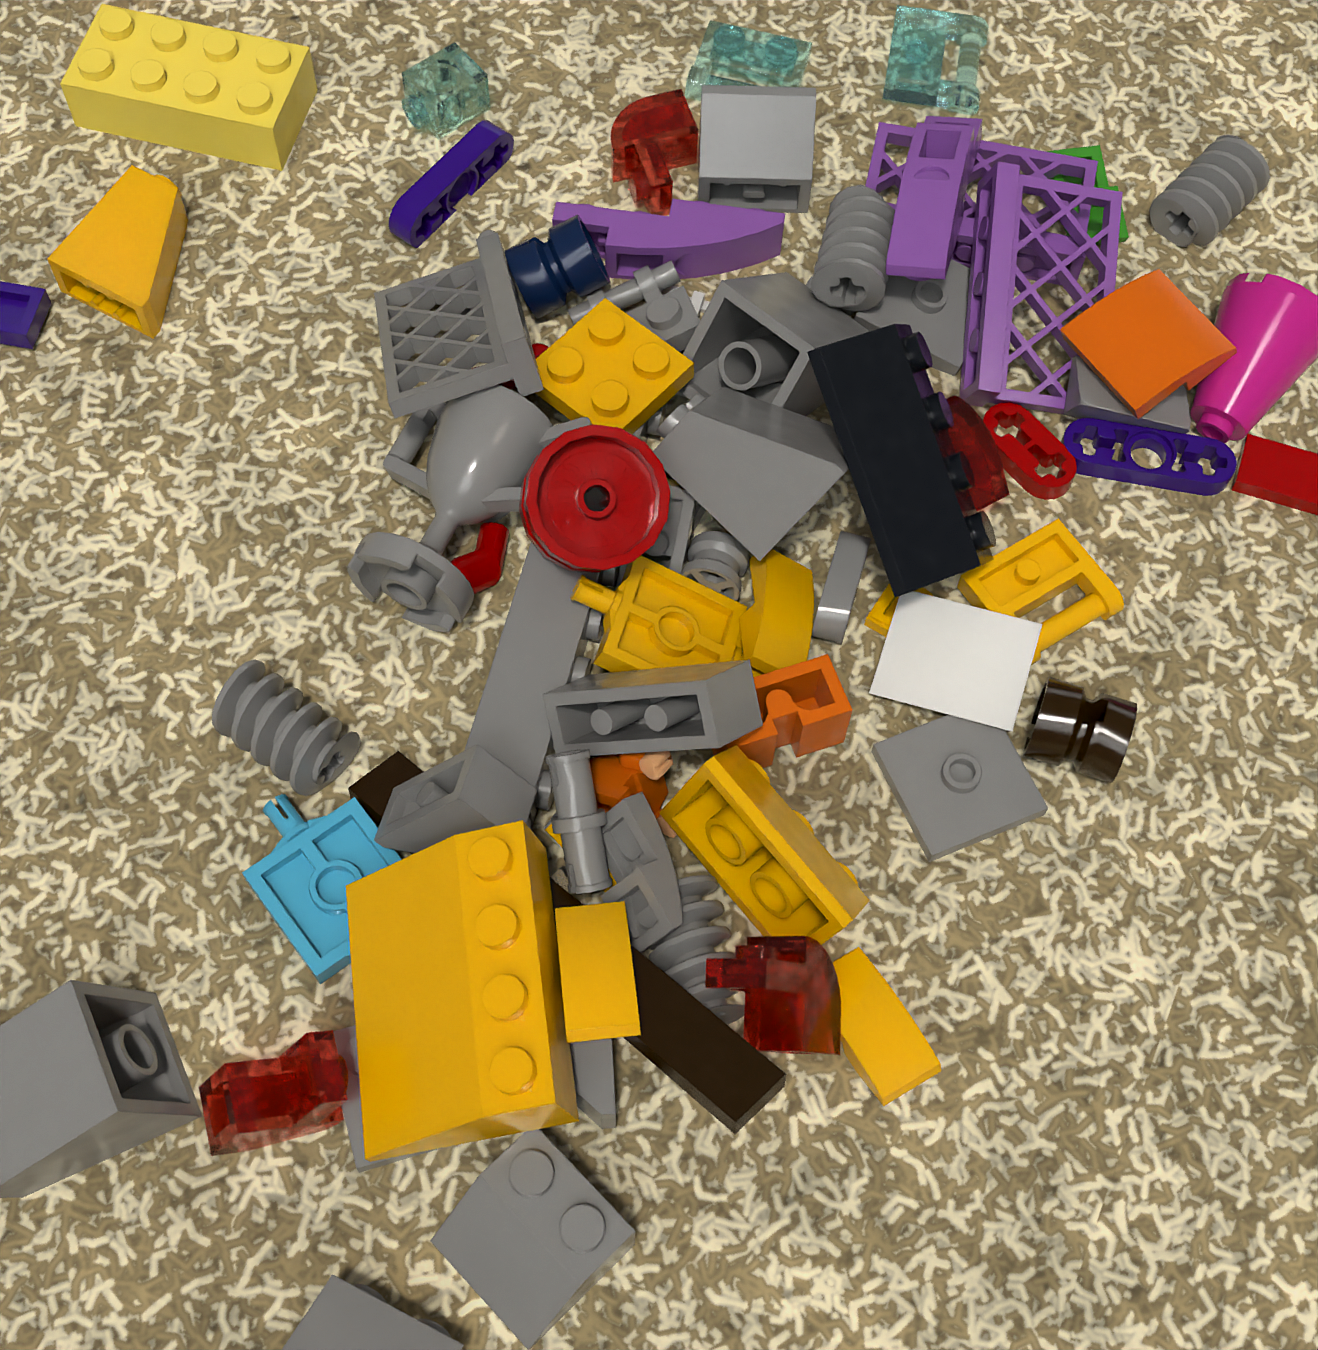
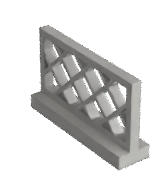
[374,232,544,418]

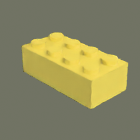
[60,4,318,171]

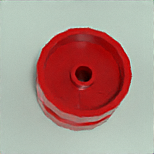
[519,424,670,573]

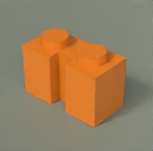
[711,654,852,768]

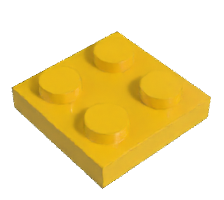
[535,298,694,434]

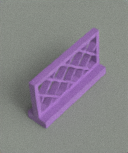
[865,122,1098,285]
[959,161,1122,414]

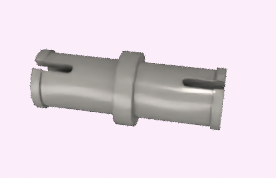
[545,749,612,894]

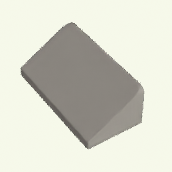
[1064,356,1191,434]

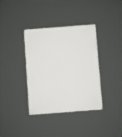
[869,591,1043,732]

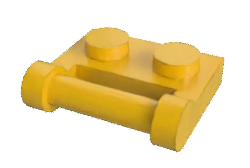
[957,518,1124,665]

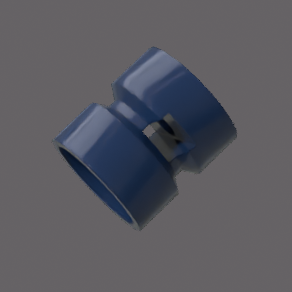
[505,215,611,319]

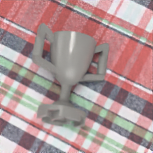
[347,384,592,632]

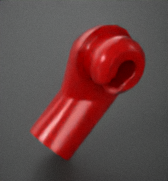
[450,522,510,594]

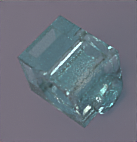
[402,42,490,140]

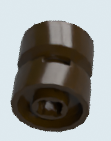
[1023,676,1138,783]

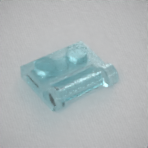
[882,5,989,115]
[685,20,812,101]

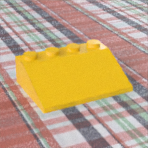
[346,820,579,1162]

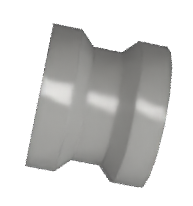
[681,531,750,601]

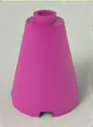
[1190,273,1318,443]

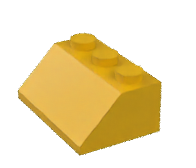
[659,745,870,968]

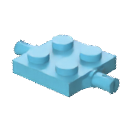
[242,794,402,984]

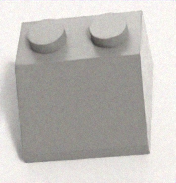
[430,1129,635,1350]

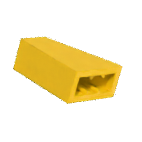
[47,165,188,339]

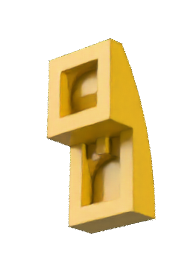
[739,549,814,673]
[555,901,641,1043]
[802,947,941,1106]

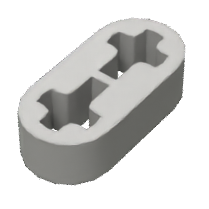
[812,531,871,644]

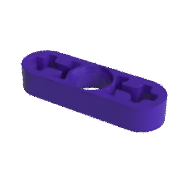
[388,120,514,248]
[1061,418,1237,496]

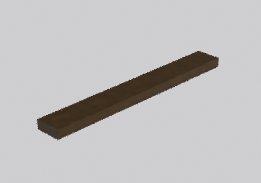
[348,751,786,1134]

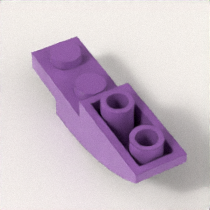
[886,116,982,281]
[552,199,785,279]

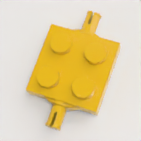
[570,555,765,677]

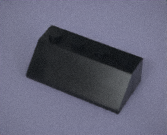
[807,324,996,597]

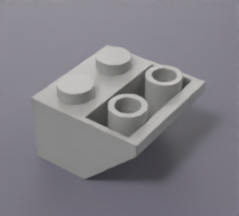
[697,85,816,213]

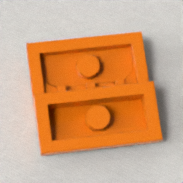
[1060,269,1237,419]

